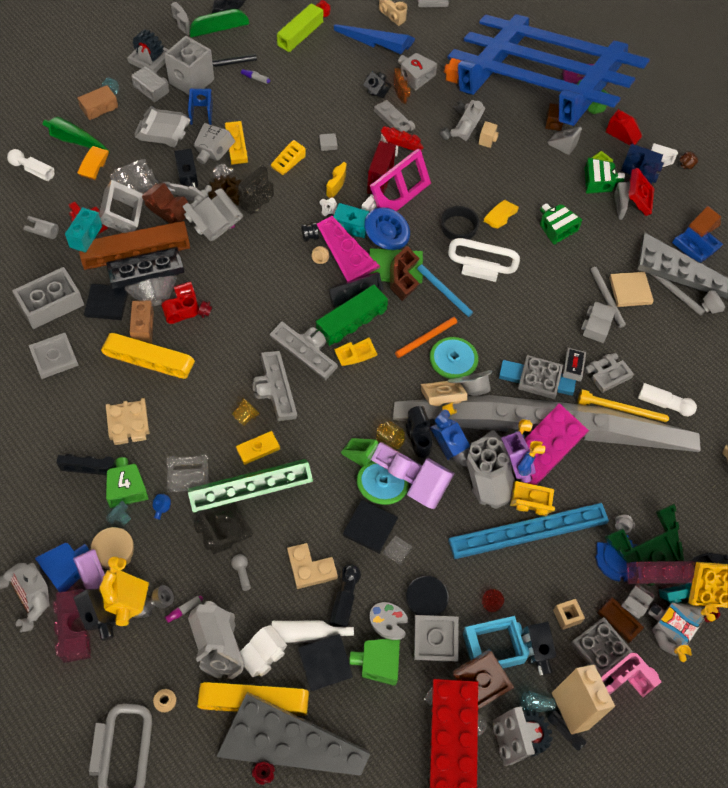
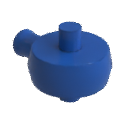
[153,494,171,520]

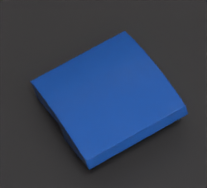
[672,227,723,263]

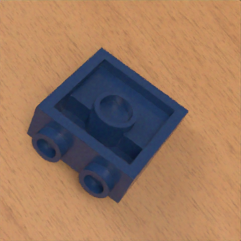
[621,144,664,184]

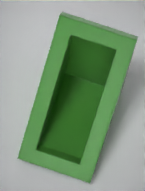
[341,438,378,467]

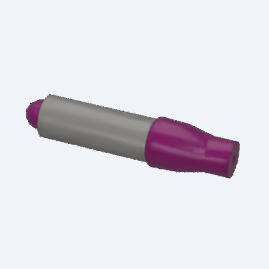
[164,596,203,623]

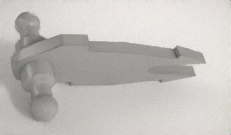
[162,182,212,208]

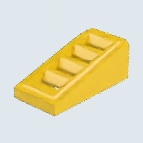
[271,140,306,175]

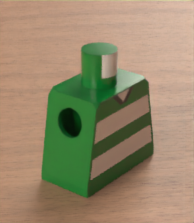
[584,158,625,193]
[540,204,582,245]

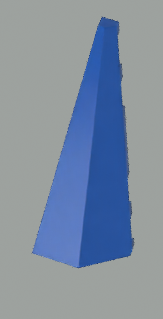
[334,24,415,54]

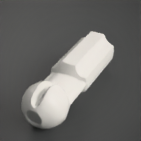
[7,149,55,181]
[638,383,697,417]

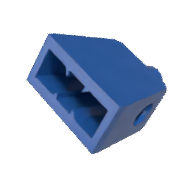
[35,543,90,596]

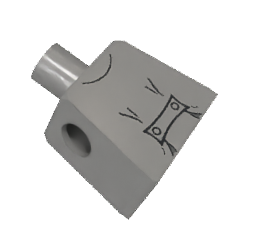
[194,123,235,164]

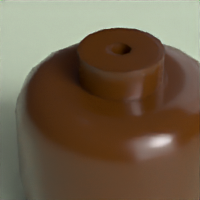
[680,151,698,169]

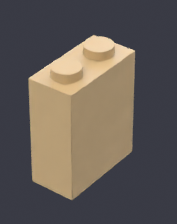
[552,665,615,734]

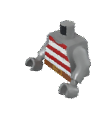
[0,563,50,632]

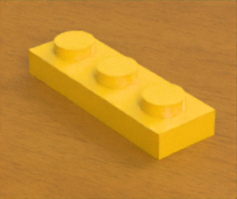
[225,121,248,165]

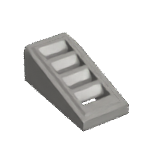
[614,182,630,220]

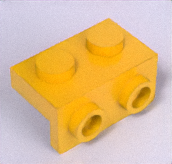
[510,481,555,516]

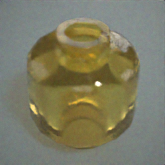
[376,421,405,449]

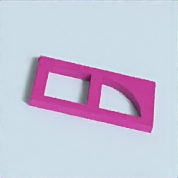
[370,149,431,211]

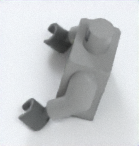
[439,100,486,141]

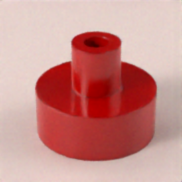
[316,0,330,17]

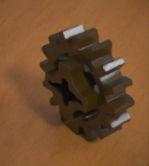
[208,175,245,206]

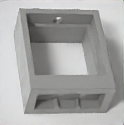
[99,180,143,233]

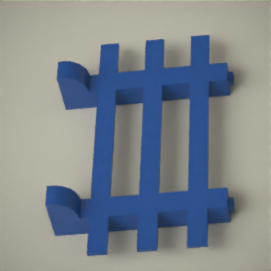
[448,14,650,126]

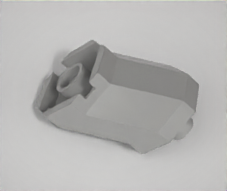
[134,106,191,147]
[466,436,515,509]
[188,601,244,679]

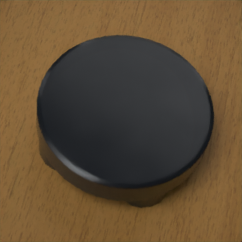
[406,576,449,616]

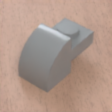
[621,583,655,619]

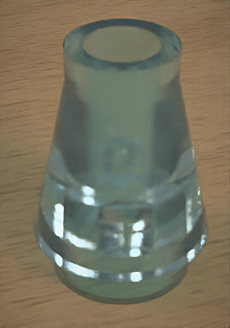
[521,691,555,713]

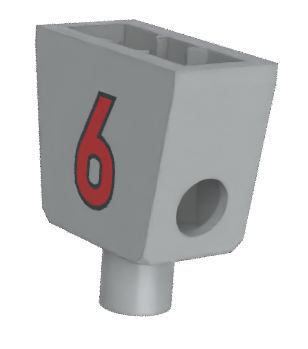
[398,53,437,90]

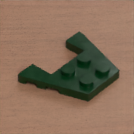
[605,504,686,586]

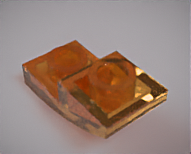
[393,68,410,104]

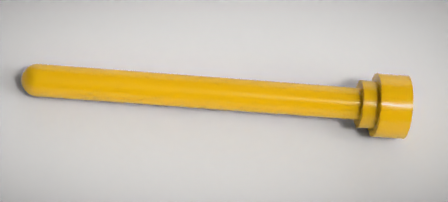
[578,389,669,422]

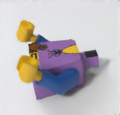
[501,419,545,483]

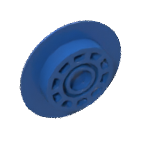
[365,207,410,250]

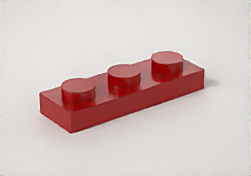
[380,126,424,151]

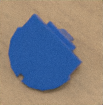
[595,535,638,582]

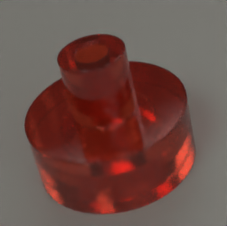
[482,589,504,612]

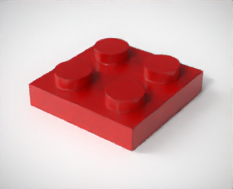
[628,168,654,216]

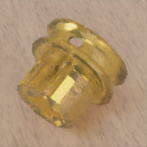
[232,398,260,426]

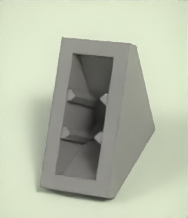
[548,126,582,155]

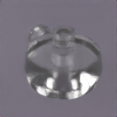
[213,164,234,179]

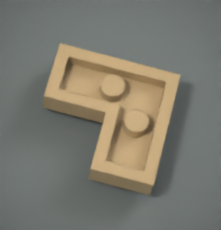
[287,543,338,589]

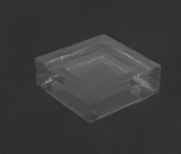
[383,535,412,565]

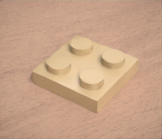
[421,381,467,406]

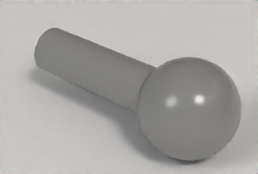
[231,554,251,591]

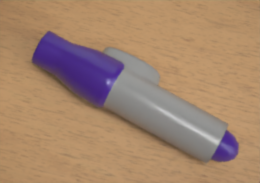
[241,69,270,84]

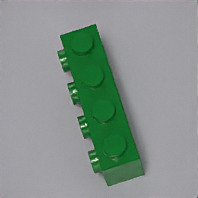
[316,285,388,346]

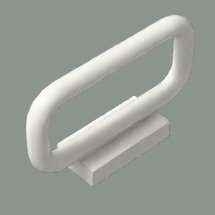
[448,238,520,282]

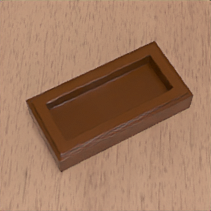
[597,597,644,643]

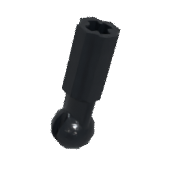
[329,564,361,627]

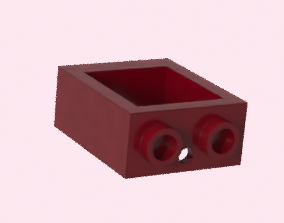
[367,141,396,195]

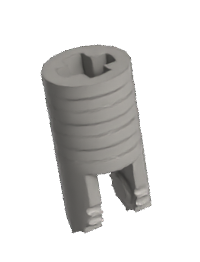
[23,216,59,239]

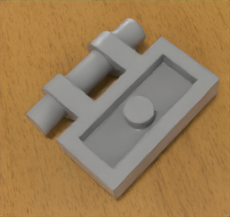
[584,353,634,393]

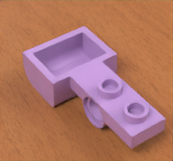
[371,442,455,509]

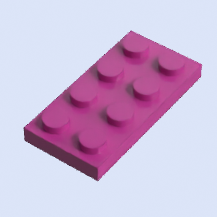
[524,403,589,485]

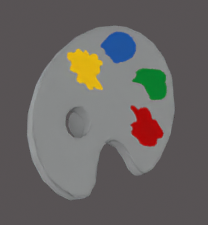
[370,602,408,640]

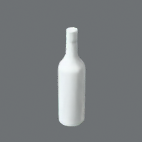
[272,620,354,643]

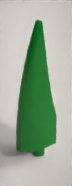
[43,116,110,152]

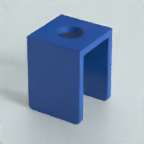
[188,89,213,125]

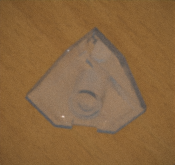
[125,275,177,306]

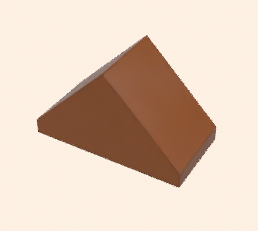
[689,206,721,237]

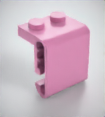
[601,653,661,697]

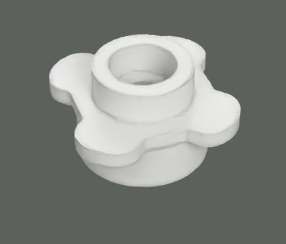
[320,198,337,216]

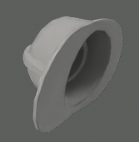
[448,370,492,396]

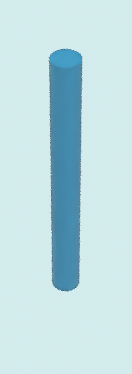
[417,264,473,317]

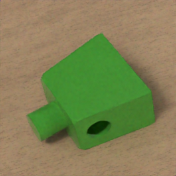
[349,639,400,685]

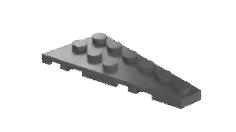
[217,692,371,776]

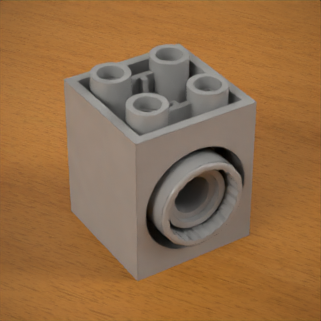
[164,36,214,95]

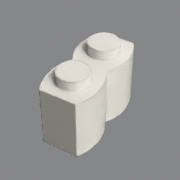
[240,625,287,677]

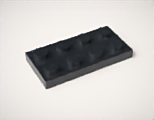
[106,247,185,289]

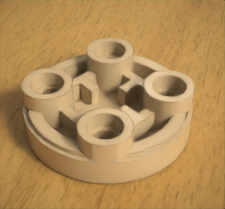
[91,527,134,569]

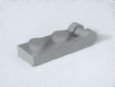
[374,100,415,132]

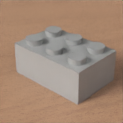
[12,267,84,329]

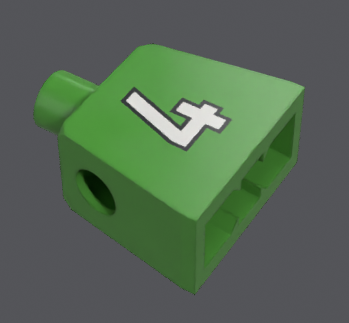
[106,457,149,508]

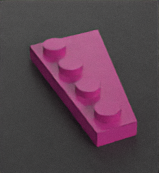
[317,216,380,282]

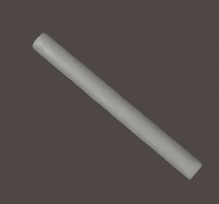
[590,267,626,328]
[651,274,706,316]

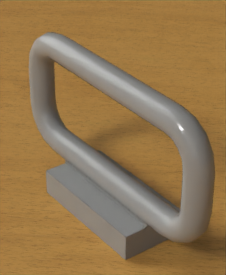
[89,704,152,788]

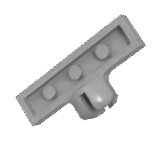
[270,321,338,380]
[253,351,297,421]

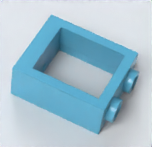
[462,616,529,668]

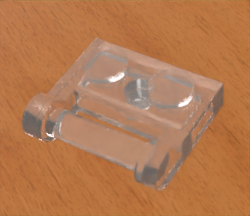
[167,454,209,492]

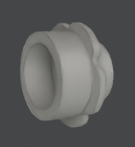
[615,514,635,533]

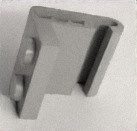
[182,189,243,241]

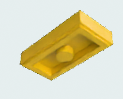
[236,431,280,465]

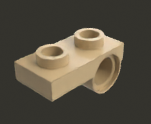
[379,0,407,26]

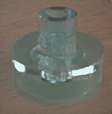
[102,77,119,95]

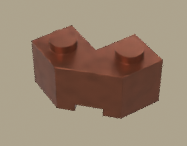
[141,183,188,224]
[390,246,420,301]

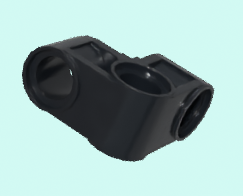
[406,406,433,458]

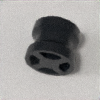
[301,222,319,242]

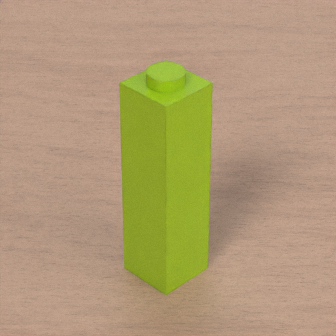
[277,3,323,52]

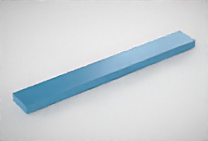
[448,503,609,559]

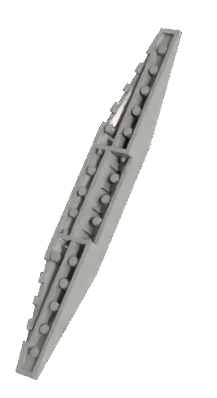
[393,395,701,452]

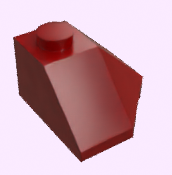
[606,109,642,146]

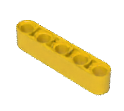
[101,333,195,379]
[197,682,309,716]

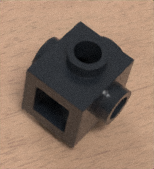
[363,71,392,98]

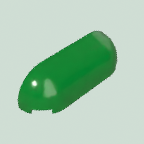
[189,9,249,38]

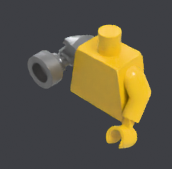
[99,556,174,626]

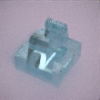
[106,501,131,526]

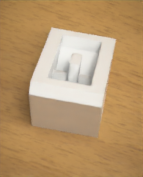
[651,143,678,167]

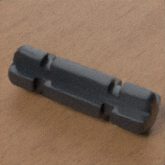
[547,710,587,751]

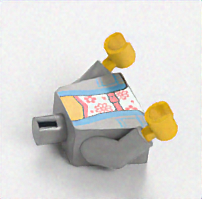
[648,603,718,662]

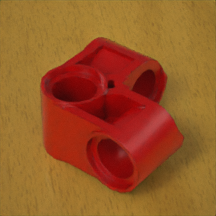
[161,281,199,324]

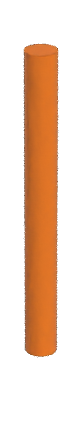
[395,317,457,358]

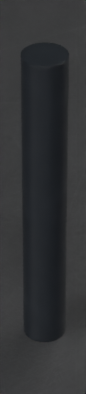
[212,54,257,67]

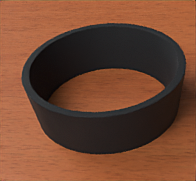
[441,206,479,240]

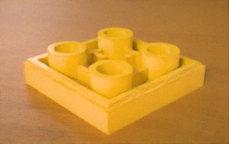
[688,562,728,608]

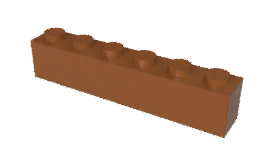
[79,221,190,270]

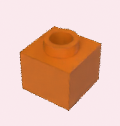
[444,58,462,83]

